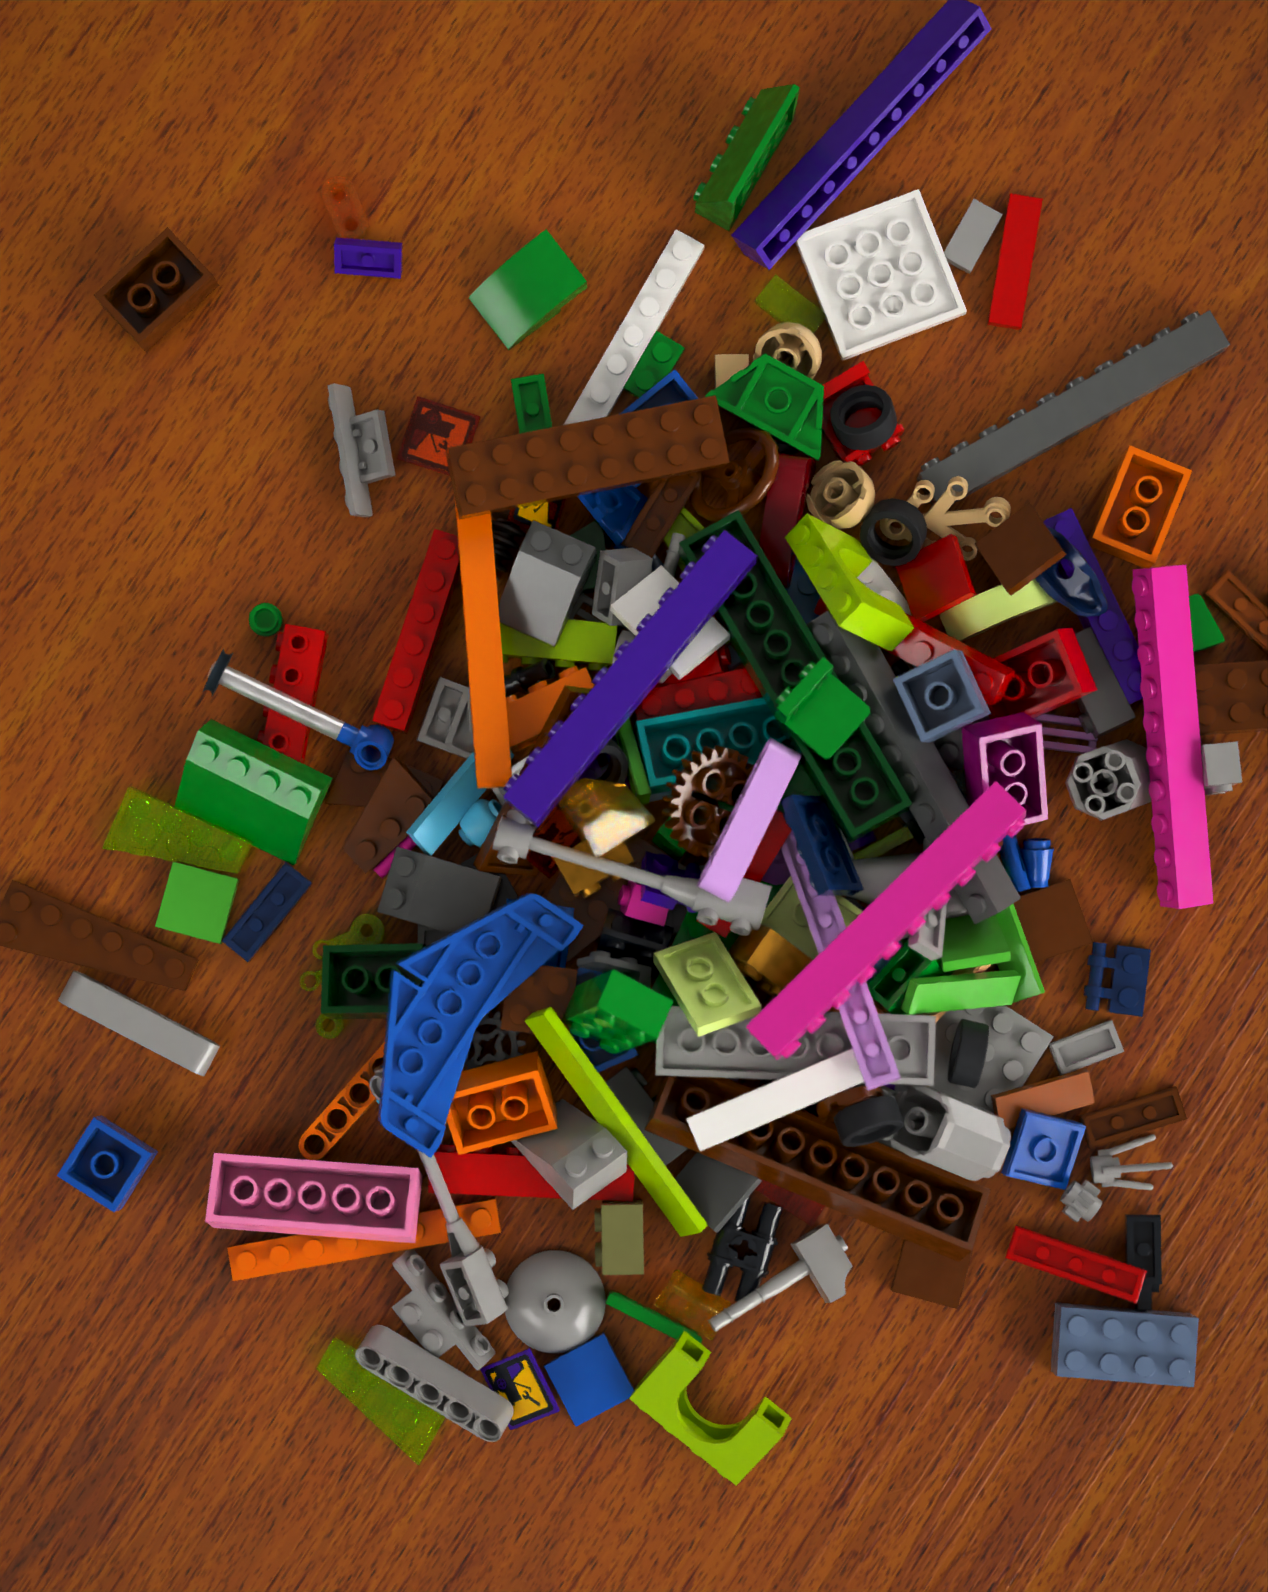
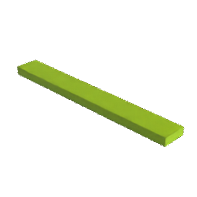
[524,1007,708,1237]

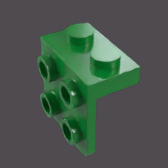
[775,657,870,759]

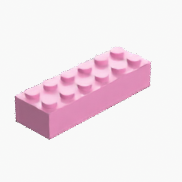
[205,1153,423,1243]

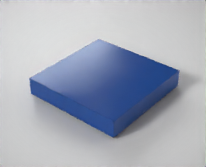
[1001,1108,1086,1190]
[544,1333,634,1427]

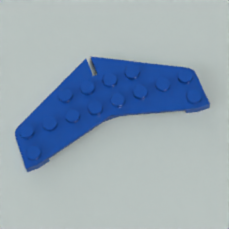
[378,893,584,1158]

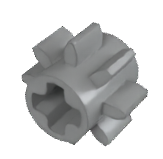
[1060,1180,1103,1222]

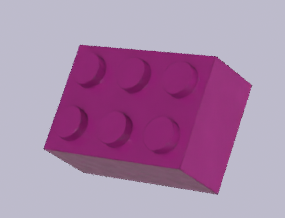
[961,712,1048,825]

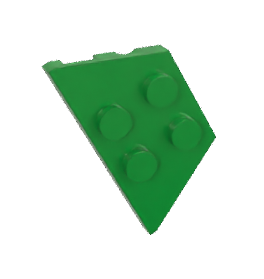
[705,353,824,461]

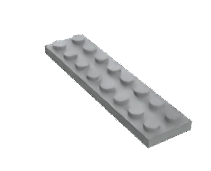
[655,1006,936,1086]

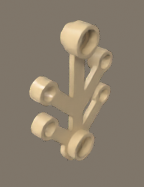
[880,476,1011,560]

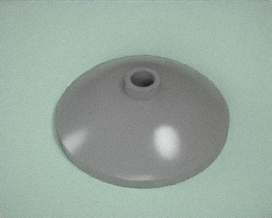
[504,1250,606,1353]

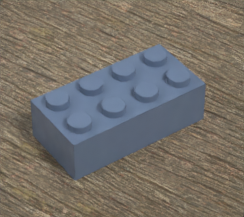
[1051,1302,1199,1387]

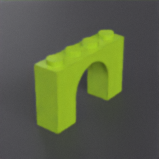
[785,513,914,652]
[629,1331,792,1486]

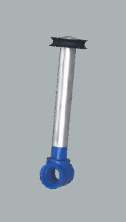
[202,648,394,770]

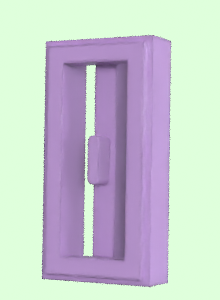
[1034,714,1098,754]

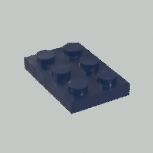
[781,795,864,896]

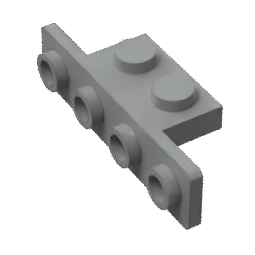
[328,383,396,517]
[391,1249,496,1370]

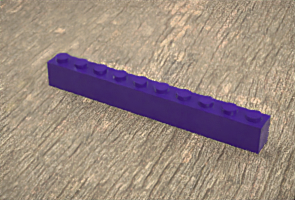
[731,0,992,270]
[503,530,757,828]

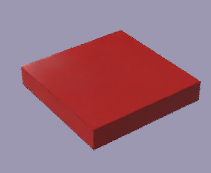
[896,534,976,622]

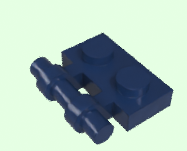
[1084,942,1151,1017]

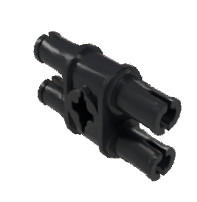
[702,1197,783,1302]

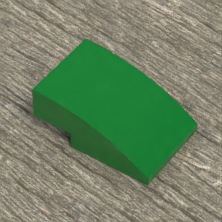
[468,229,587,351]

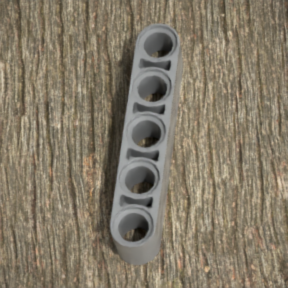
[58,970,220,1076]
[355,1325,514,1442]

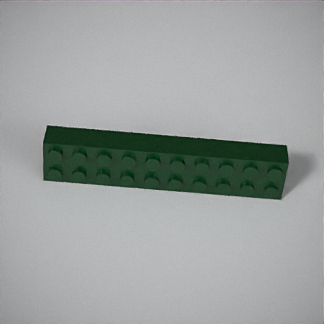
[678,510,912,844]

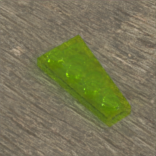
[102,786,253,874]
[316,1337,445,1466]

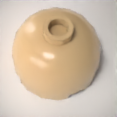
[753,322,822,379]
[806,460,875,529]

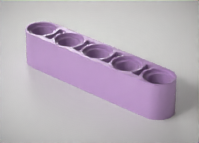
[697,738,801,902]

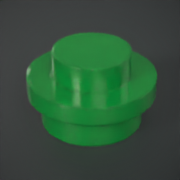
[249,603,283,637]

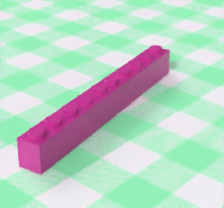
[1132,565,1214,909]
[746,781,1026,1060]

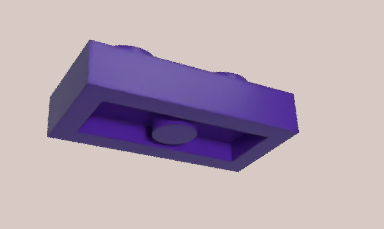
[334,237,402,279]

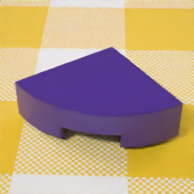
[846,831,877,852]

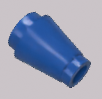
[1020,838,1054,888]

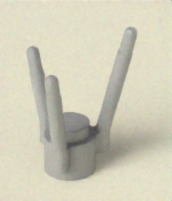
[1090,1134,1173,1190]

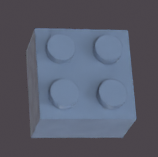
[893,649,991,743]

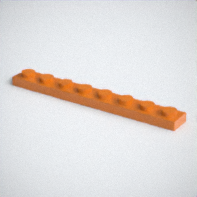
[227,1198,502,1281]

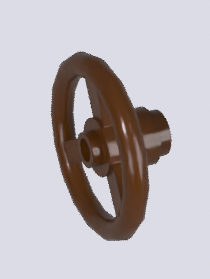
[690,426,779,522]

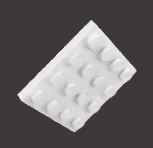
[795,189,967,361]

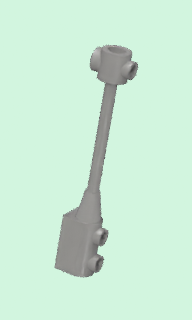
[492,810,772,935]
[369,1064,509,1327]

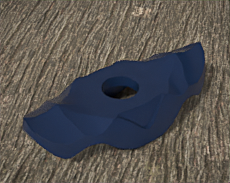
[1035,525,1108,616]

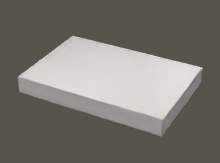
[610,565,730,680]

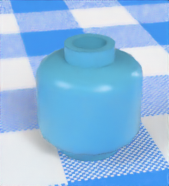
[458,799,502,848]

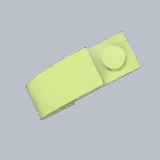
[939,579,1057,642]

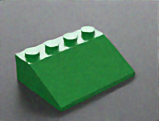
[693,84,800,231]
[174,719,333,866]

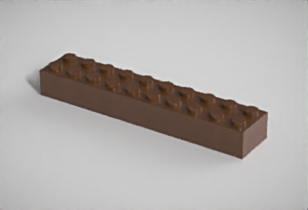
[644,1075,991,1262]

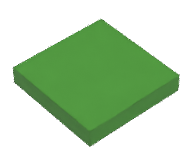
[155,862,239,944]
[938,915,1011,972]

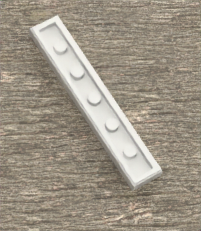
[686,1048,864,1151]

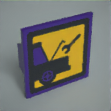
[480,1348,560,1431]

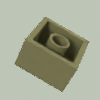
[595,1199,644,1275]

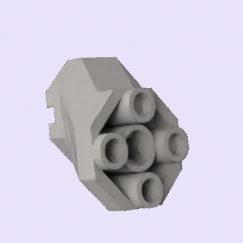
[1065,739,1151,820]
[890,1085,1011,1181]

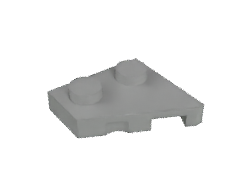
[416,677,474,759]

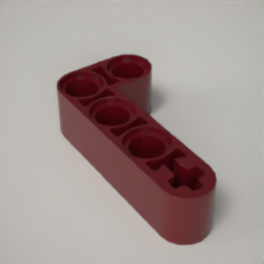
[759,453,816,589]

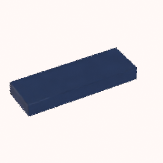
[222,862,313,962]

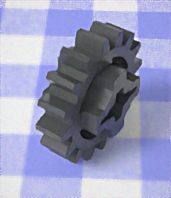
[464,1011,526,1070]

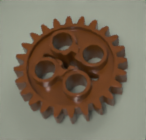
[662,745,754,858]

